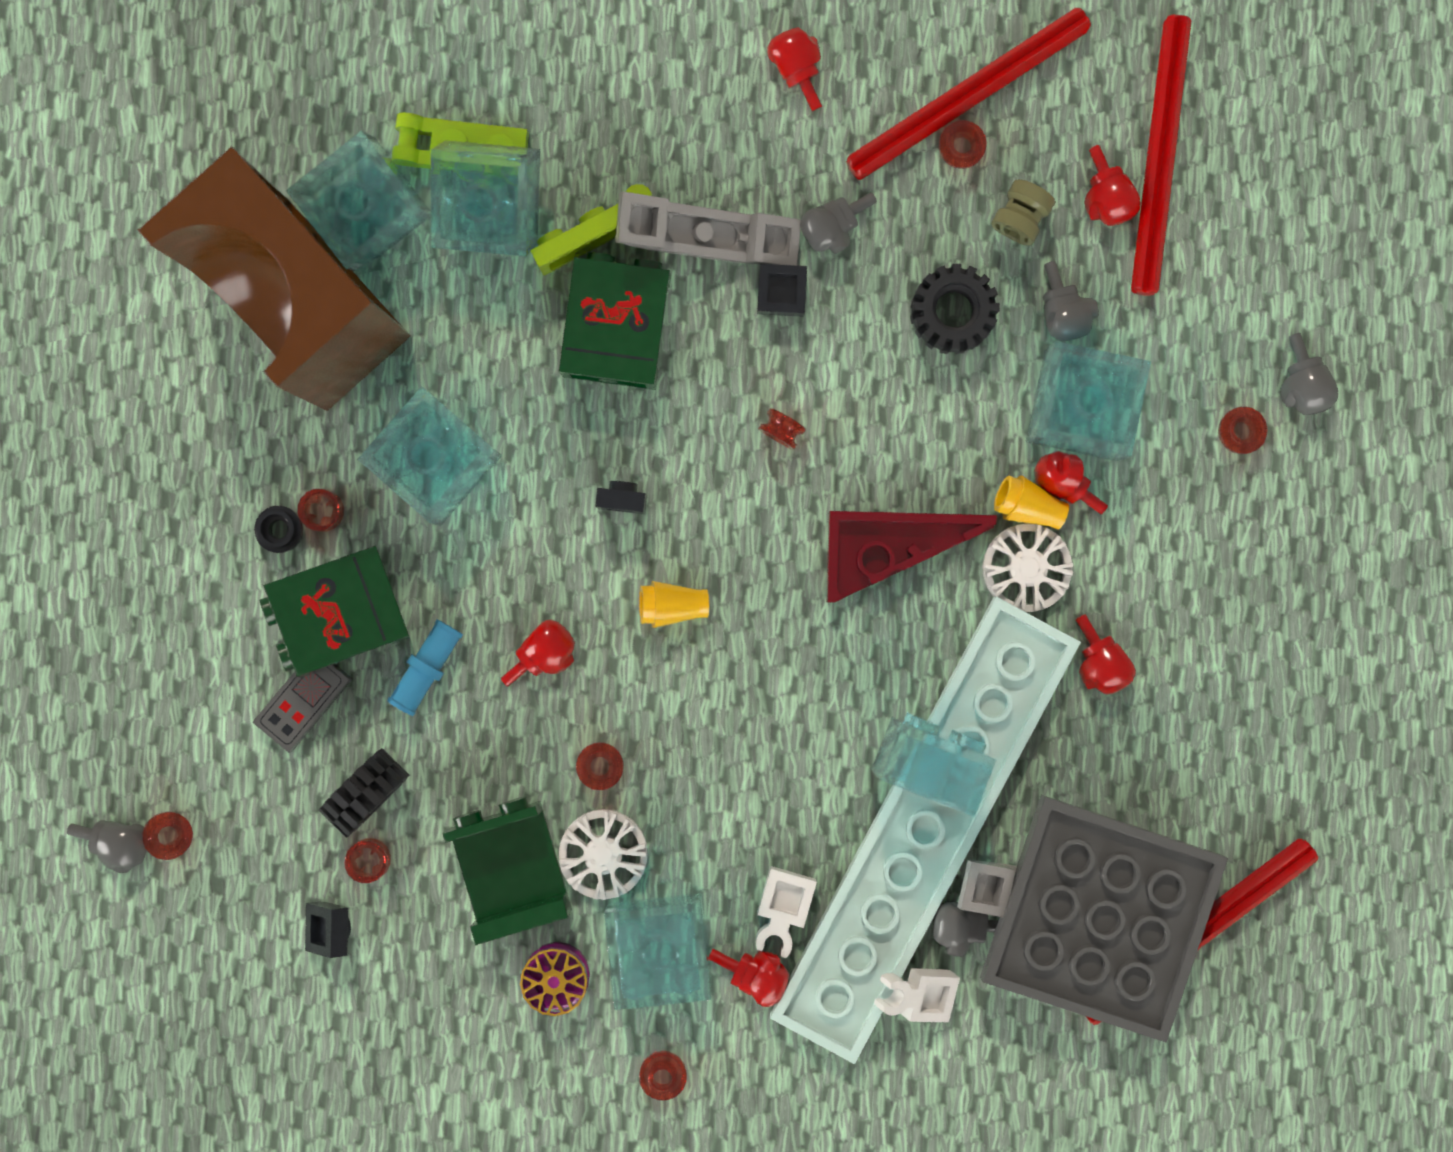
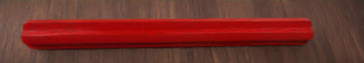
[846,7,1091,180]
[1131,14,1192,296]
[1085,838,1319,1025]

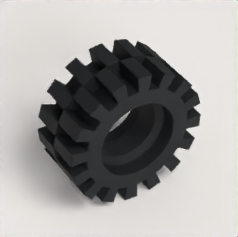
[910,264,1000,354]
[319,748,410,838]

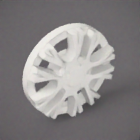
[983,524,1073,612]
[559,809,648,900]

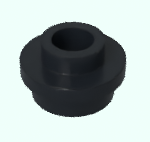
[254,506,303,553]

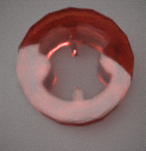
[758,408,806,450]
[297,489,344,532]
[344,838,391,883]

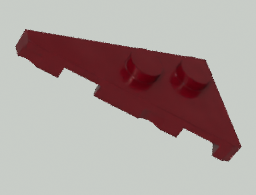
[826,511,997,603]

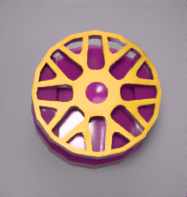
[520,941,590,1016]

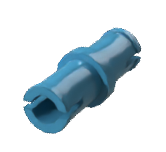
[387,619,463,716]

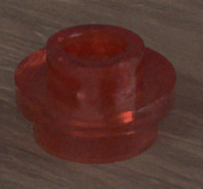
[939,120,987,169]
[1218,406,1268,454]
[576,742,624,790]
[142,811,193,860]
[639,1051,687,1101]

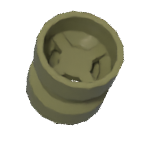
[991,179,1056,246]

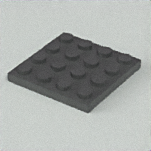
[980,794,1228,1043]

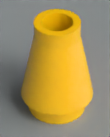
[994,475,1069,530]
[639,581,709,628]

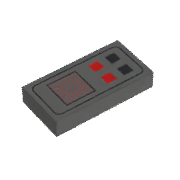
[252,664,353,753]

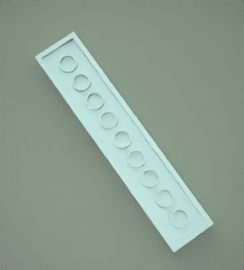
[770,597,1081,1064]

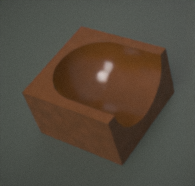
[137,146,411,411]

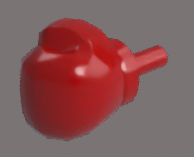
[767,27,822,112]
[1084,145,1141,226]
[1034,451,1108,515]
[1076,614,1136,695]
[501,619,575,687]
[708,949,790,1007]

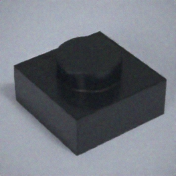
[757,264,807,317]
[595,481,647,514]
[305,901,351,958]

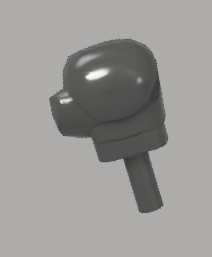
[800,193,877,254]
[1043,261,1099,341]
[1280,333,1338,415]
[67,820,148,873]
[933,901,999,957]

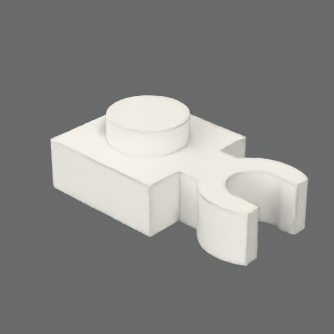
[756,866,817,958]
[874,968,960,1022]

